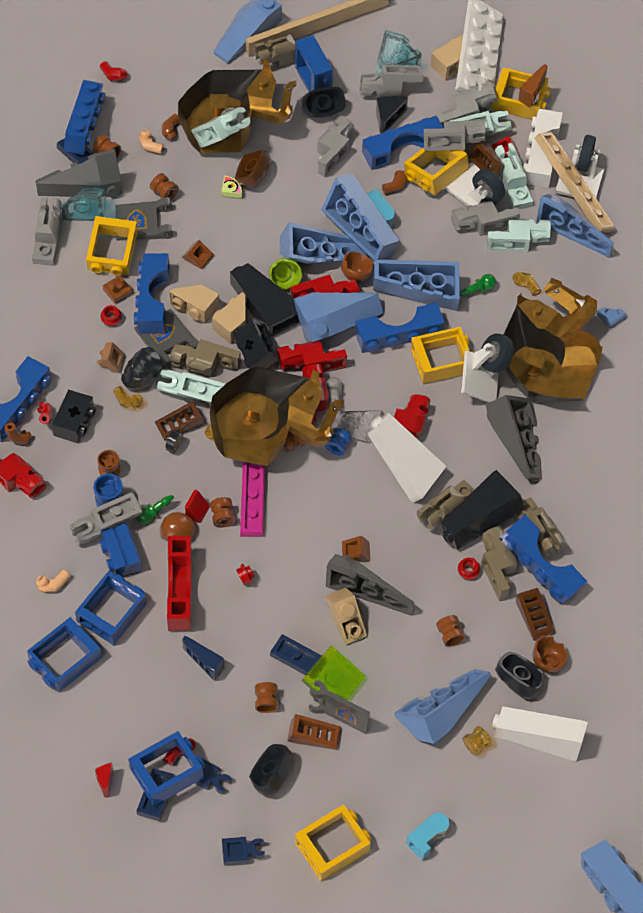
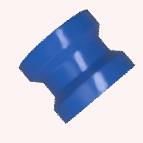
[325,428,352,456]

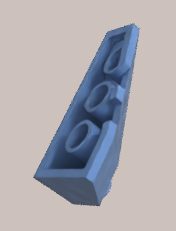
[280,223,367,263]
[293,292,383,342]

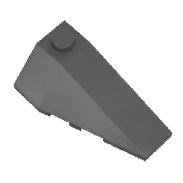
[35,149,123,198]
[485,395,541,480]
[326,554,414,616]

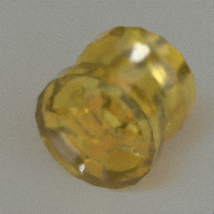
[462,726,492,756]

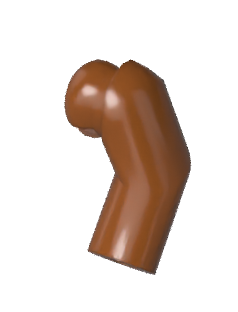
[161,113,180,140]
[382,170,407,194]
[5,422,32,445]

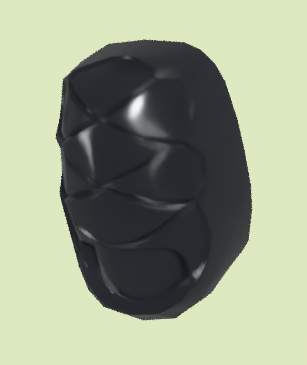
[301,87,346,118]
[121,347,161,391]
[495,652,543,699]
[249,744,294,797]

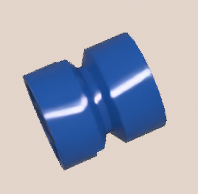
[93,473,124,507]

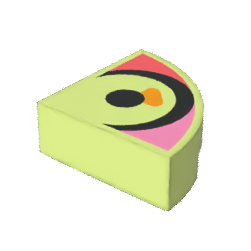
[221,176,242,198]

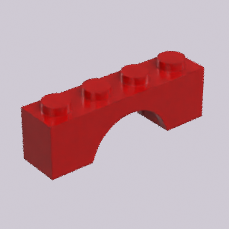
[167,536,192,631]

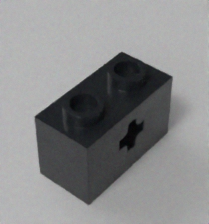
[234,319,280,369]
[52,389,96,443]

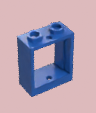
[295,35,333,92]
[75,571,147,646]
[27,617,102,692]
[128,731,205,806]

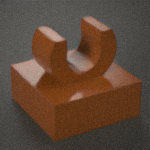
[102,275,132,304]

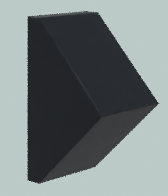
[376,96,408,133]

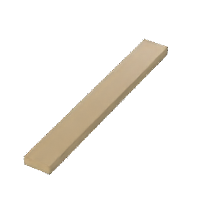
[246,0,389,56]

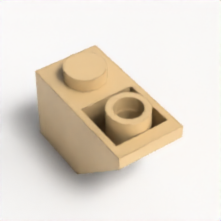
[430,35,463,81]
[169,284,219,324]
[212,293,246,344]
[325,588,367,645]

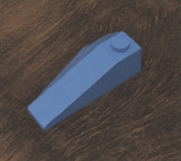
[214,0,282,64]
[536,194,614,258]
[394,669,491,744]

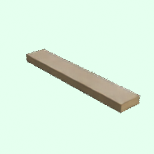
[535,132,615,233]

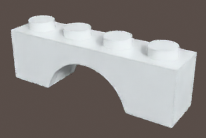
[523,109,562,188]

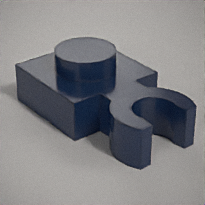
[195,758,232,795]
[222,837,265,865]

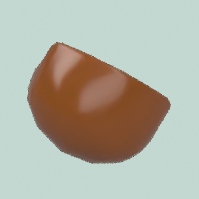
[341,252,373,282]
[160,512,195,542]
[532,635,568,673]

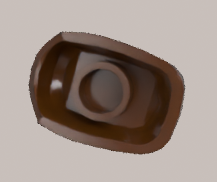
[235,150,271,188]

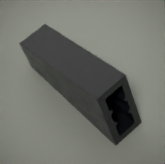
[230,263,300,337]
[441,470,524,550]

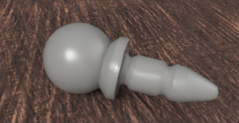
[326,377,343,402]

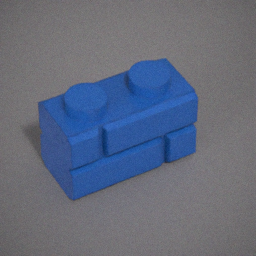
[99,523,142,577]

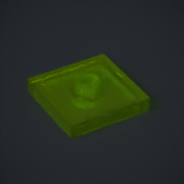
[301,645,366,702]

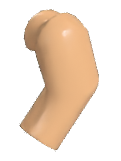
[139,130,164,154]
[36,570,71,592]

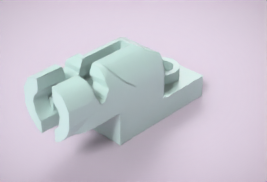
[191,107,250,148]
[450,111,512,136]
[495,143,533,209]
[486,219,551,252]
[157,369,225,403]

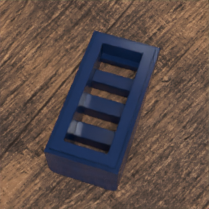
[182,636,224,681]

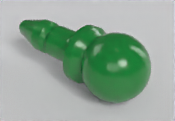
[459,274,496,296]
[136,495,174,525]

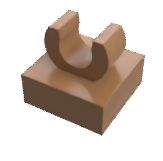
[97,342,124,372]

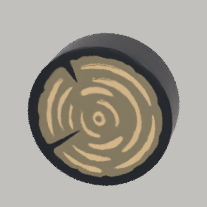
[165,430,182,453]

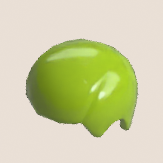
[269,258,303,290]

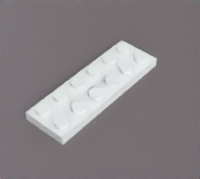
[455,0,504,108]

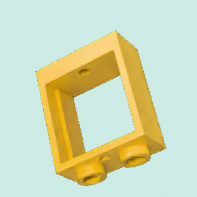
[491,67,551,120]
[404,147,469,195]
[86,216,138,276]
[410,327,473,384]
[294,804,372,881]

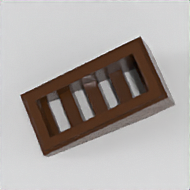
[468,141,504,176]
[155,401,205,440]
[516,588,555,641]

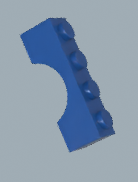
[362,115,443,170]
[134,253,170,334]
[355,302,445,353]
[0,356,52,442]
[500,514,587,604]

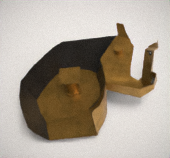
[178,60,296,154]
[497,278,603,402]
[210,366,345,466]

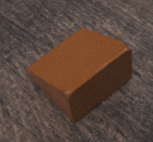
[182,240,214,269]
[342,536,370,562]

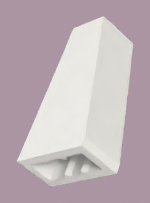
[367,413,446,503]
[492,706,588,762]

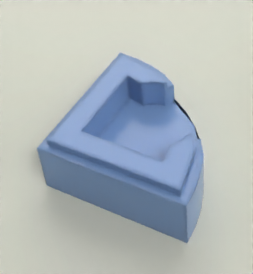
[596,307,627,328]

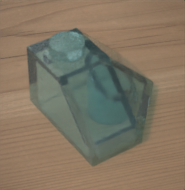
[376,30,422,74]
[61,188,106,221]

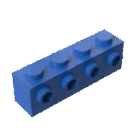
[64,80,105,155]

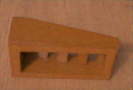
[518,64,548,108]
[287,714,340,749]

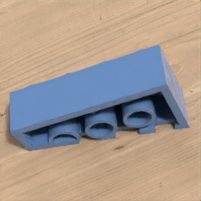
[321,173,399,261]
[373,259,459,311]
[581,839,643,913]

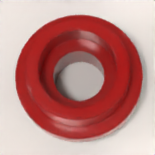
[100,305,122,326]
[457,557,480,580]
[236,563,255,586]

